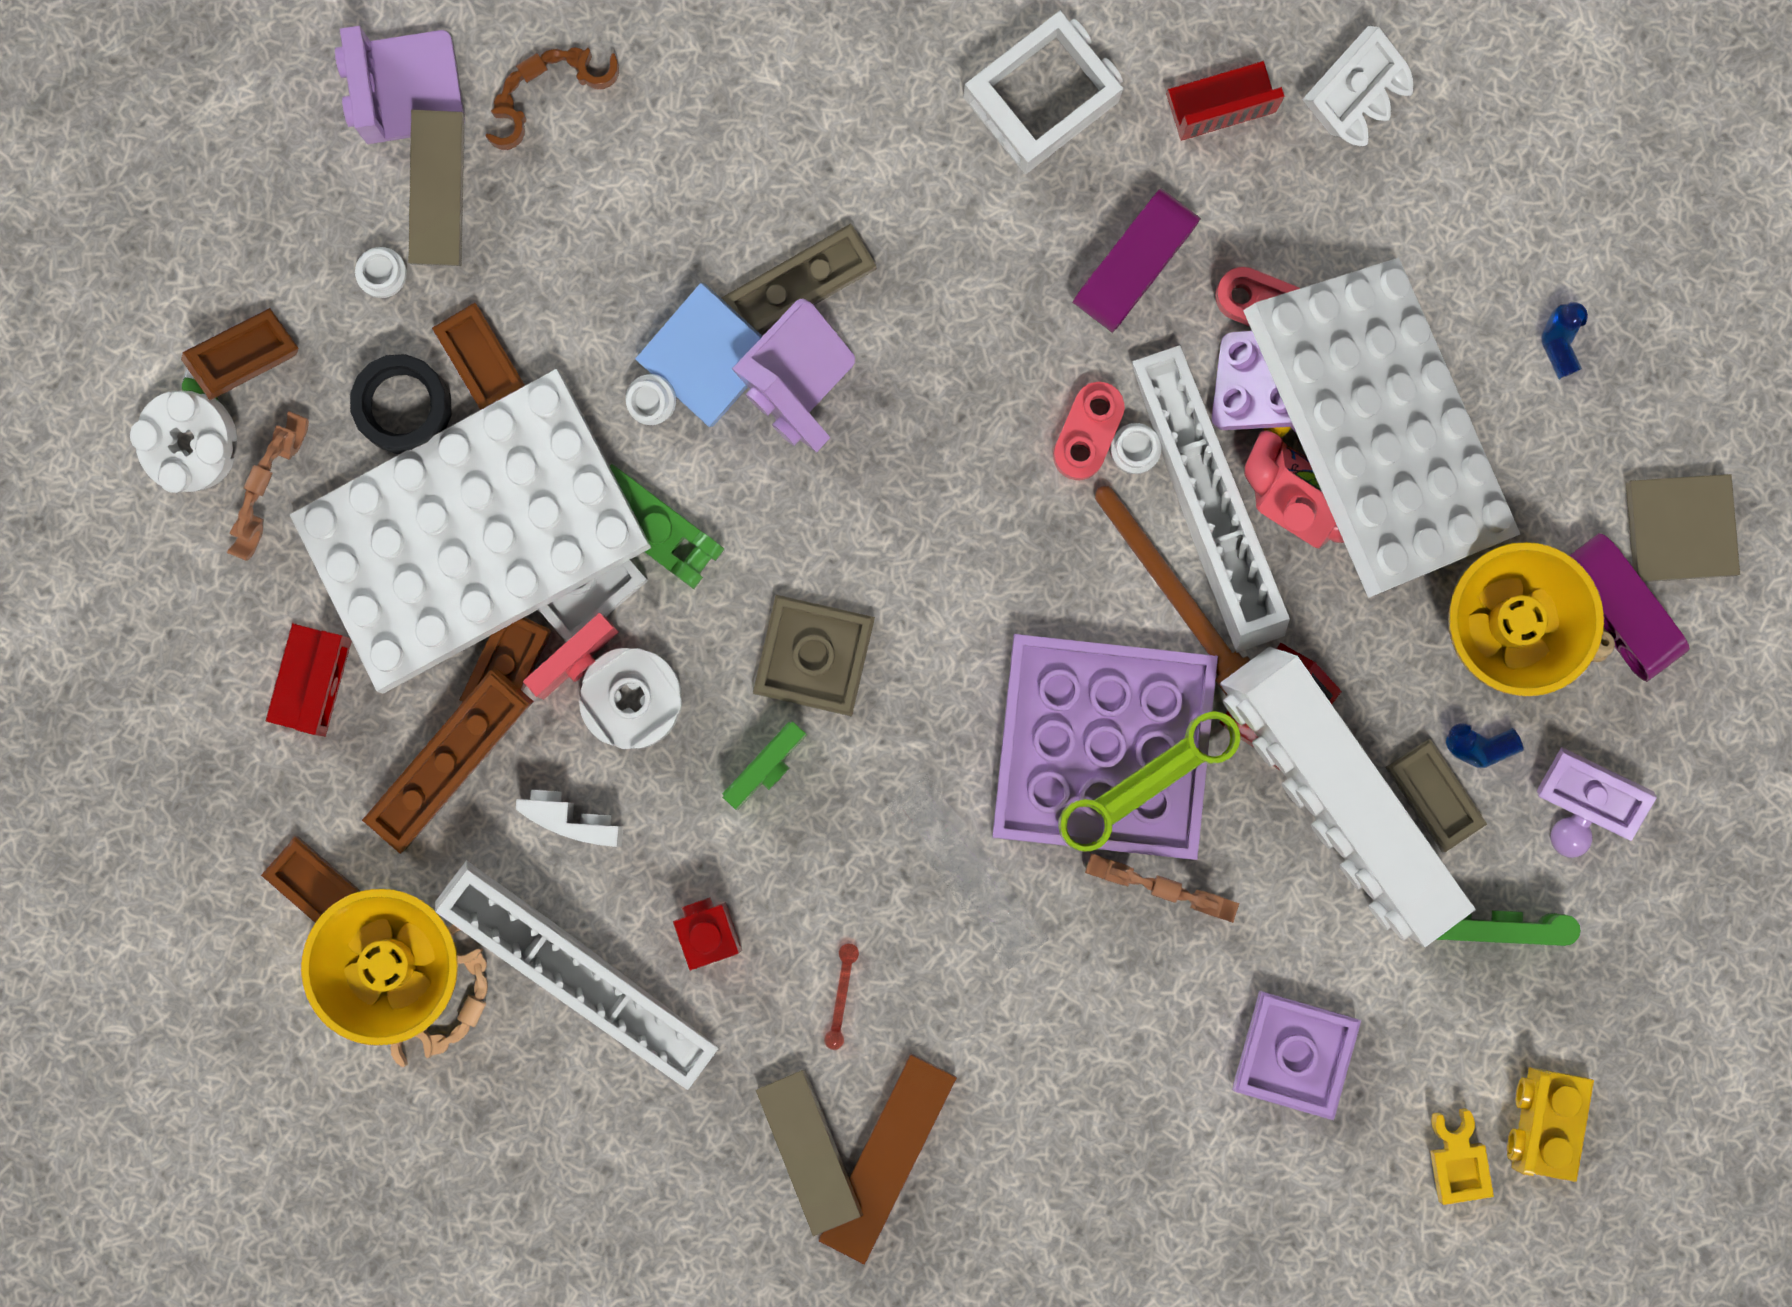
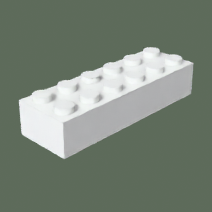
[1220,647,1476,947]

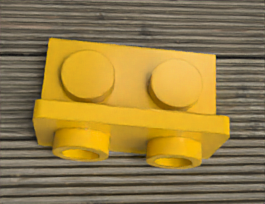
[1507,1067,1594,1182]

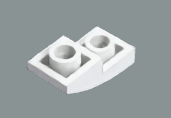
[516,790,623,847]

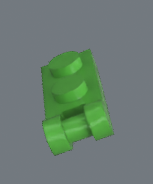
[610,464,725,589]
[1436,910,1581,946]

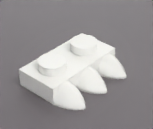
[1302,26,1413,146]

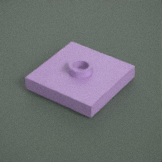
[1232,991,1361,1120]

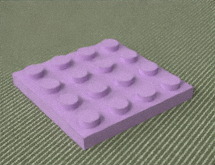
[992,634,1218,860]

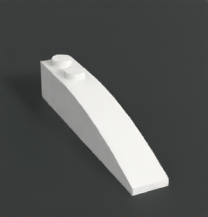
[1132,345,1290,652]
[435,860,719,1090]

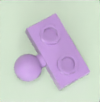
[1537,747,1657,858]

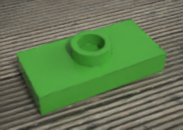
[722,721,807,810]

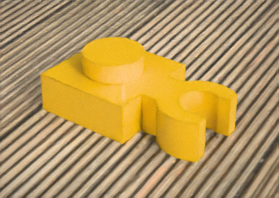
[1430,1108,1494,1205]

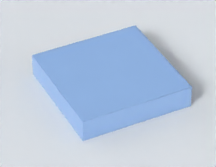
[635,283,762,427]

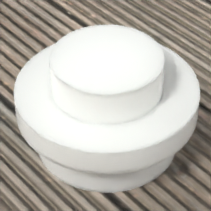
[355,247,407,298]
[626,374,676,425]
[1110,423,1161,474]

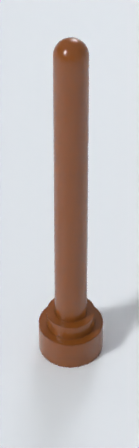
[1095,486,1250,696]

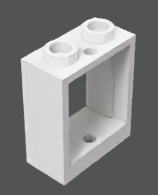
[963,10,1123,175]

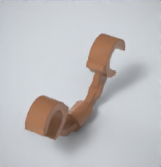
[227,411,309,561]
[1085,853,1240,923]

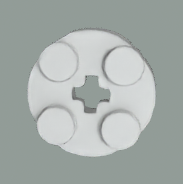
[130,391,237,493]
[579,648,682,749]

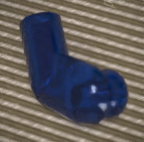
[1541,302,1588,380]
[1446,723,1524,769]

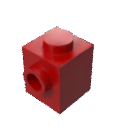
[673,897,742,971]

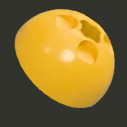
[1448,542,1604,696]
[301,889,458,1046]

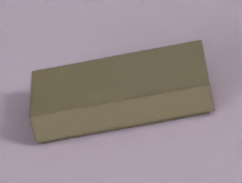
[1385,739,1487,852]

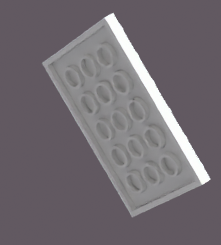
[1243,258,1520,598]
[290,369,652,694]

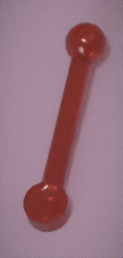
[824,943,859,1050]

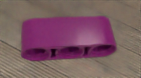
[1072,188,1201,333]
[1569,533,1690,682]

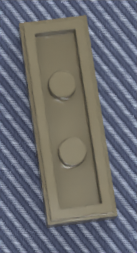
[408,110,465,266]
[721,224,877,335]
[756,1070,863,1237]

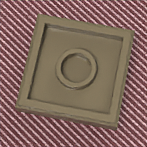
[1626,474,1740,582]
[753,595,875,717]

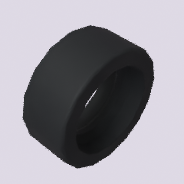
[350,354,452,454]

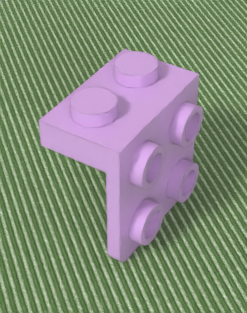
[335,25,465,144]
[732,299,855,452]
[1212,331,1296,432]

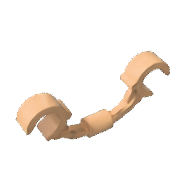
[390,925,488,1067]

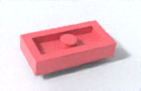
[523,612,619,700]

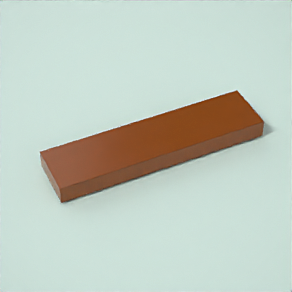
[362,668,534,854]
[819,1053,957,1265]

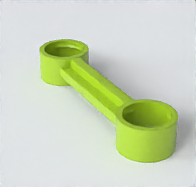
[1058,711,1240,851]

